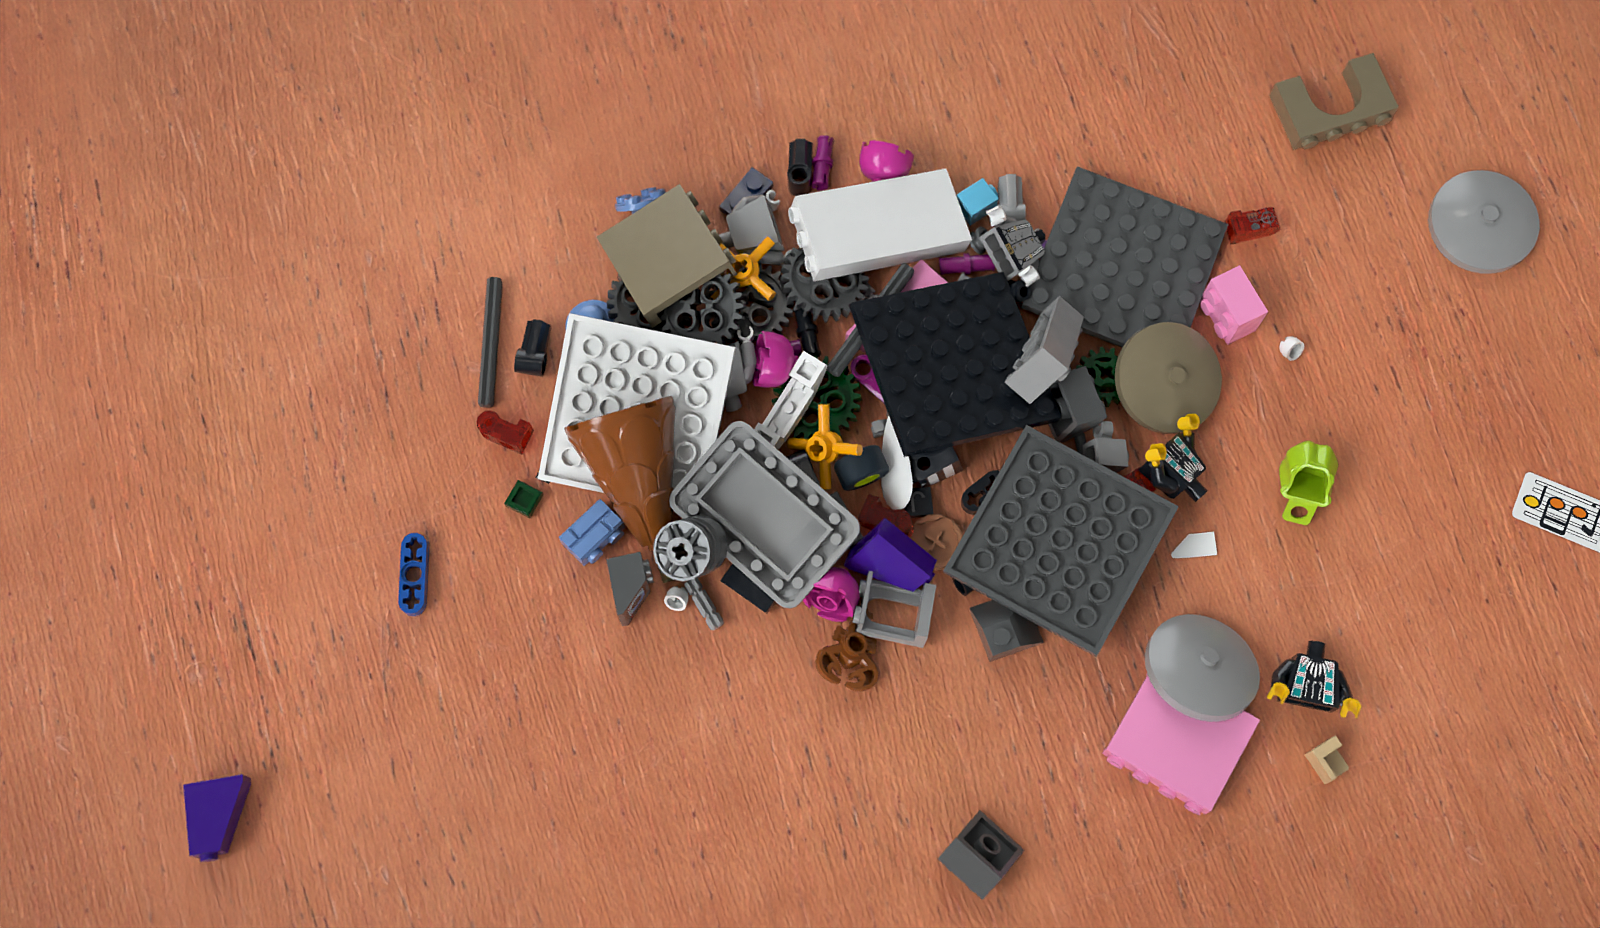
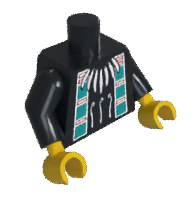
[1138,414,1208,502]
[1267,641,1361,718]

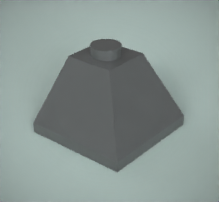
[969,600,1043,662]

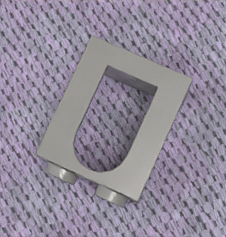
[852,571,936,648]

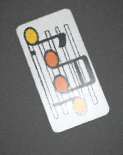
[1512,472,1600,552]

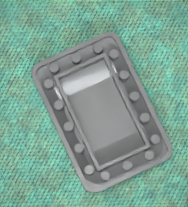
[669,421,861,608]

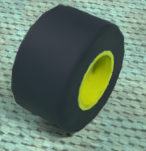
[834,445,889,491]

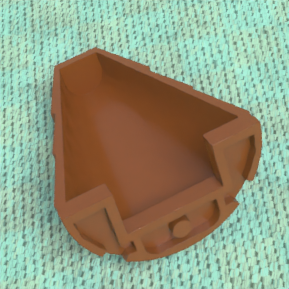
[564,396,675,551]

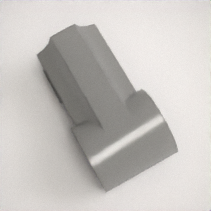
[997,174,1026,221]

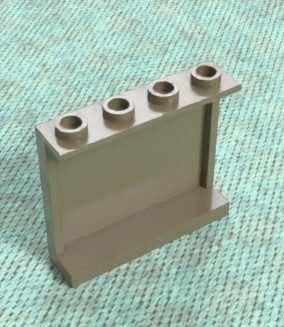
[597,184,737,328]

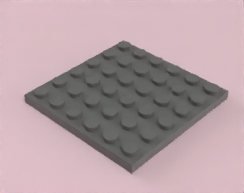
[1021,166,1228,347]
[943,425,1179,657]

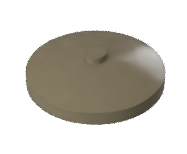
[1115,322,1222,434]

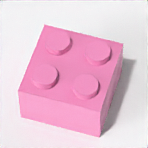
[1200,265,1268,345]

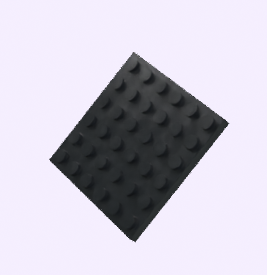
[850,272,1061,457]

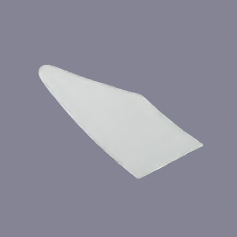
[1171,532,1217,558]

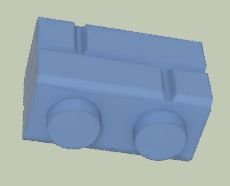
[558,499,625,566]

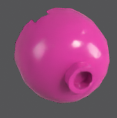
[859,140,914,182]
[752,331,799,387]
[803,567,860,622]

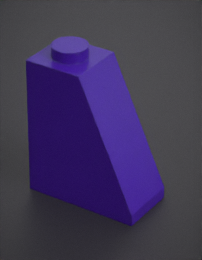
[844,518,937,592]
[183,774,251,862]

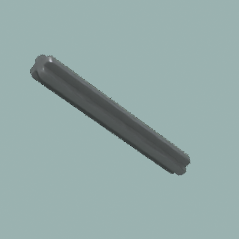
[827,263,914,377]
[478,277,502,408]

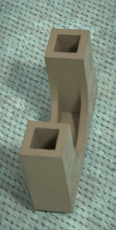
[1269,53,1399,150]

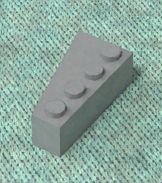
[1005,296,1084,404]

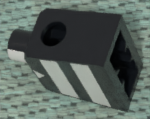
[909,446,963,487]

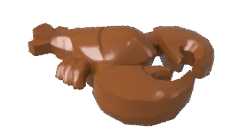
[815,605,879,691]

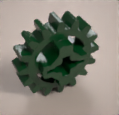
[1075,347,1120,407]

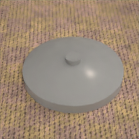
[1428,170,1540,274]
[1145,614,1260,722]

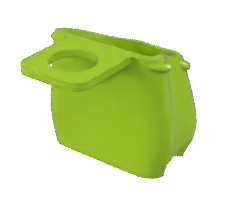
[1279,441,1338,525]

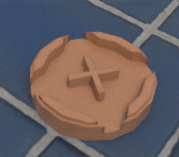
[908,514,963,571]

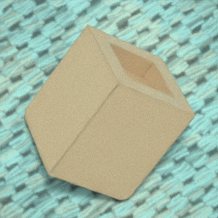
[1304,735,1349,784]

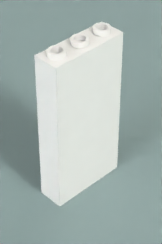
[788,169,972,281]

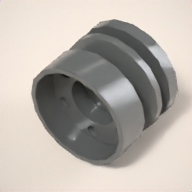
[653,515,728,581]

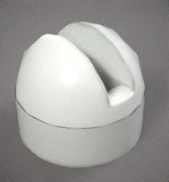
[1279,336,1304,361]
[664,586,689,611]

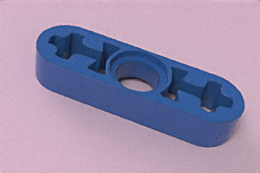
[398,533,429,616]

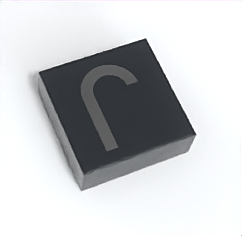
[904,487,934,519]

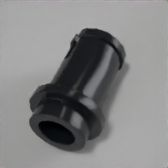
[1008,279,1031,302]

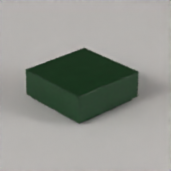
[504,480,544,519]

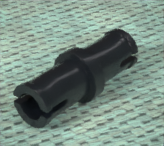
[793,307,821,358]

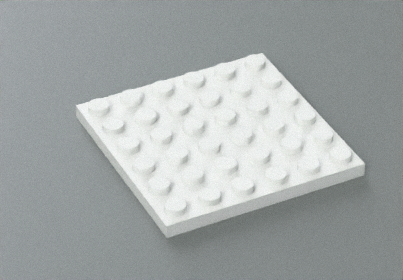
[538,313,736,493]

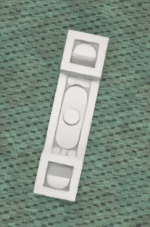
[754,351,827,449]

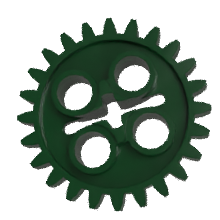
[772,355,862,439]

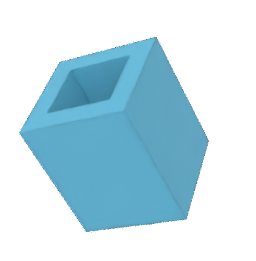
[956,178,999,226]

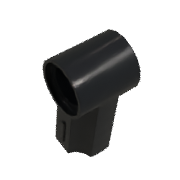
[787,139,813,196]
[514,319,552,377]

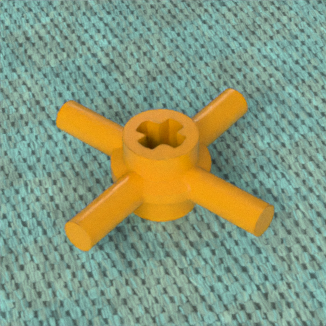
[711,236,776,301]
[787,404,863,489]

